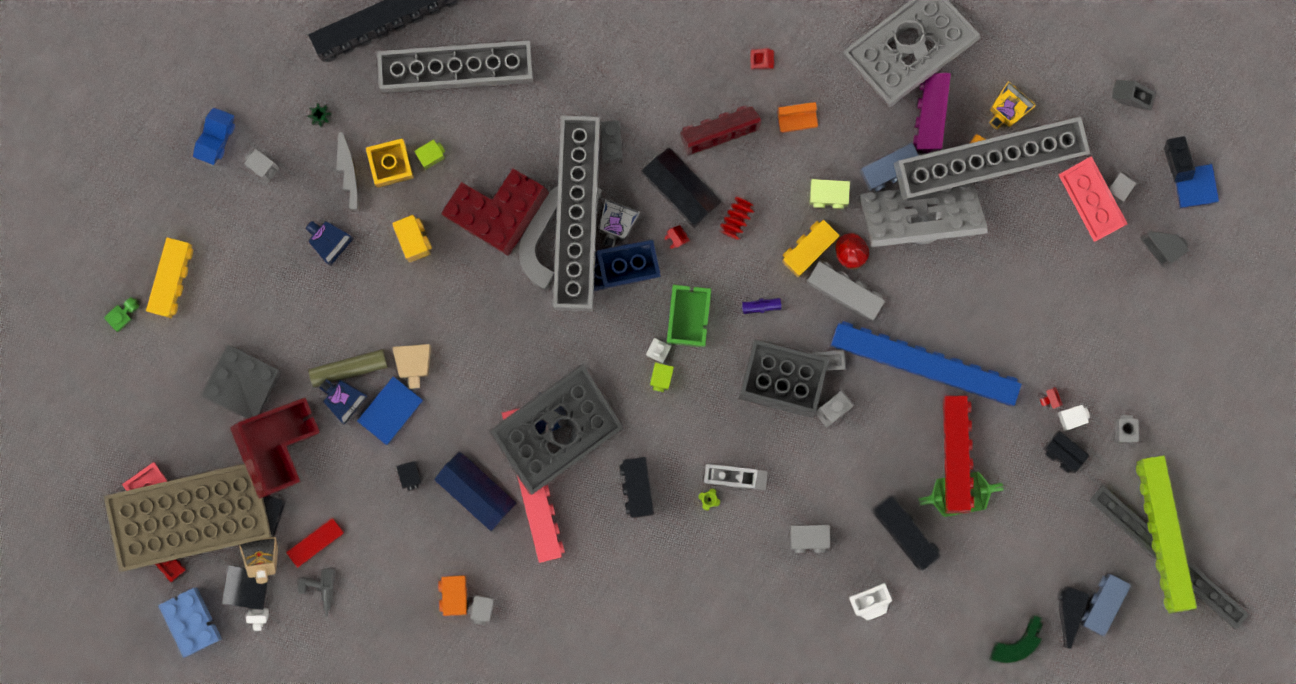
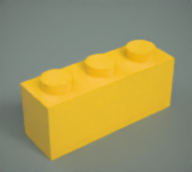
[782,219,840,278]

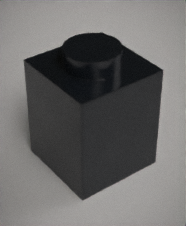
[396,461,423,491]

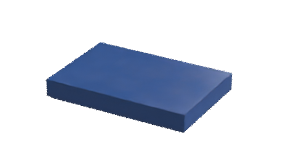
[357,376,424,445]

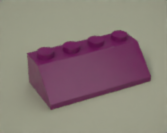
[912,73,951,154]

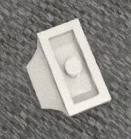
[849,583,892,621]

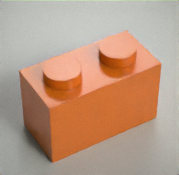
[438,575,468,616]

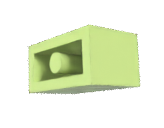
[809,179,850,209]

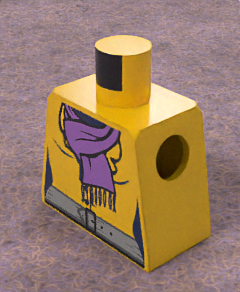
[989,81,1036,130]

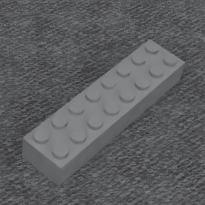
[377,41,533,93]

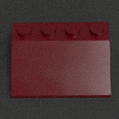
[680,105,761,156]

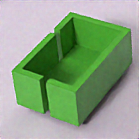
[667,285,711,348]

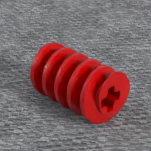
[719,197,754,240]

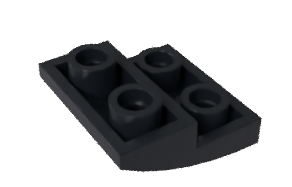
[222,565,269,610]

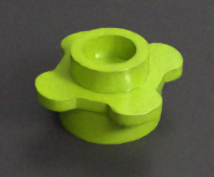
[698,488,720,510]

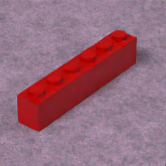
[943,396,974,513]

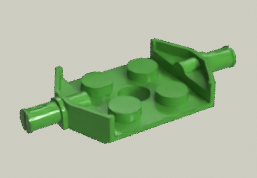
[918,471,1003,517]

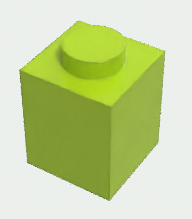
[414,139,446,170]
[650,362,674,393]

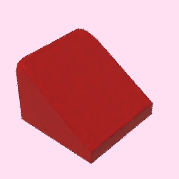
[751,48,774,69]

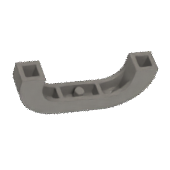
[519,186,602,291]

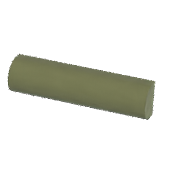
[308,349,388,388]

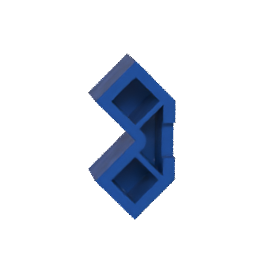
[193,107,235,165]

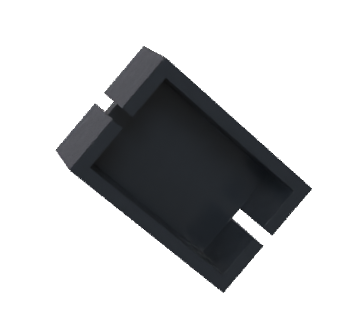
[619,457,654,518]

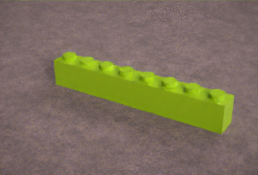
[1136,455,1197,614]

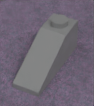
[704,464,768,491]

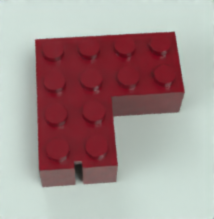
[441,168,550,257]
[230,397,320,499]

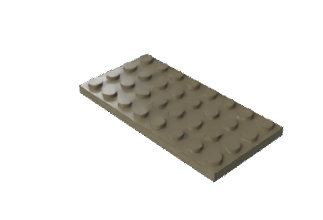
[104,464,272,572]

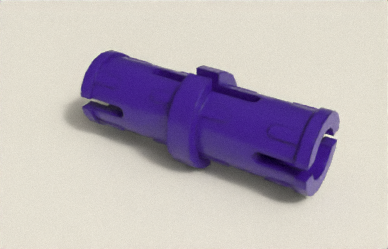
[742,298,781,314]

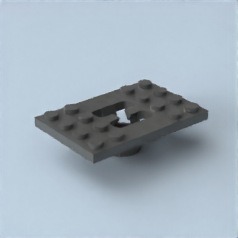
[489,364,623,495]

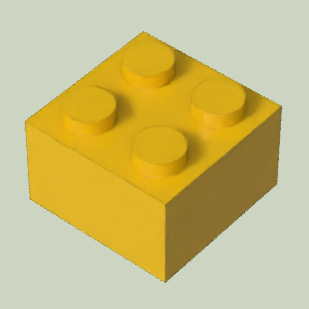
[366,138,414,188]
[392,215,432,263]

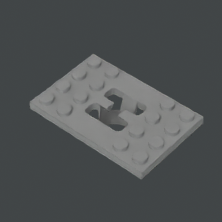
[843,0,981,107]
[860,183,987,247]

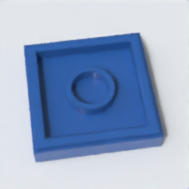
[1176,164,1219,208]

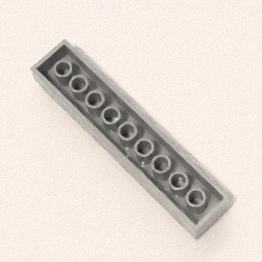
[553,116,600,312]
[894,117,1090,200]

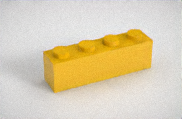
[146,237,193,319]

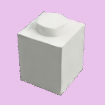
[1058,404,1090,431]

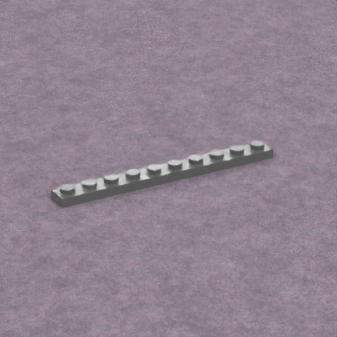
[1089,486,1249,629]

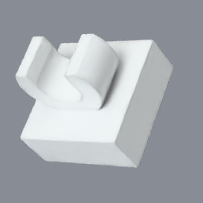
[646,338,671,364]
[246,608,269,631]

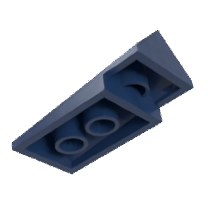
[594,240,661,292]
[434,451,517,531]

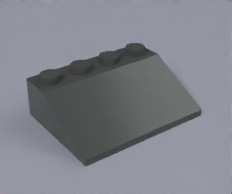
[739,339,829,418]

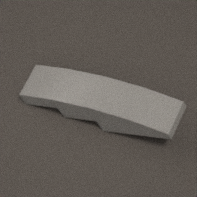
[336,132,359,212]

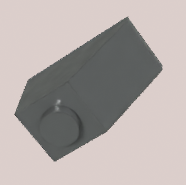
[1112,80,1156,111]

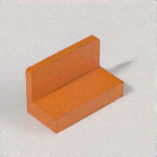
[777,102,818,133]

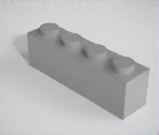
[806,261,885,322]

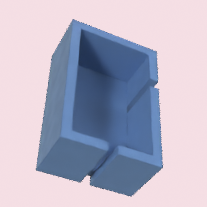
[158,587,222,658]

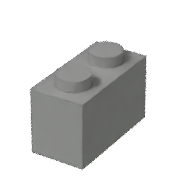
[244,149,279,183]
[790,525,830,553]

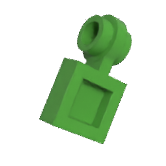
[104,297,140,332]

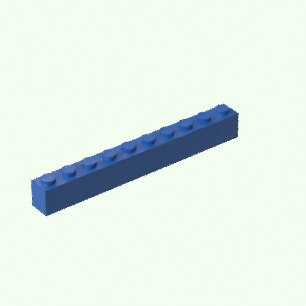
[830,321,1022,406]

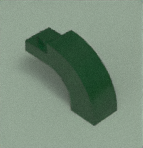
[989,615,1043,663]

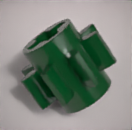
[307,103,332,128]

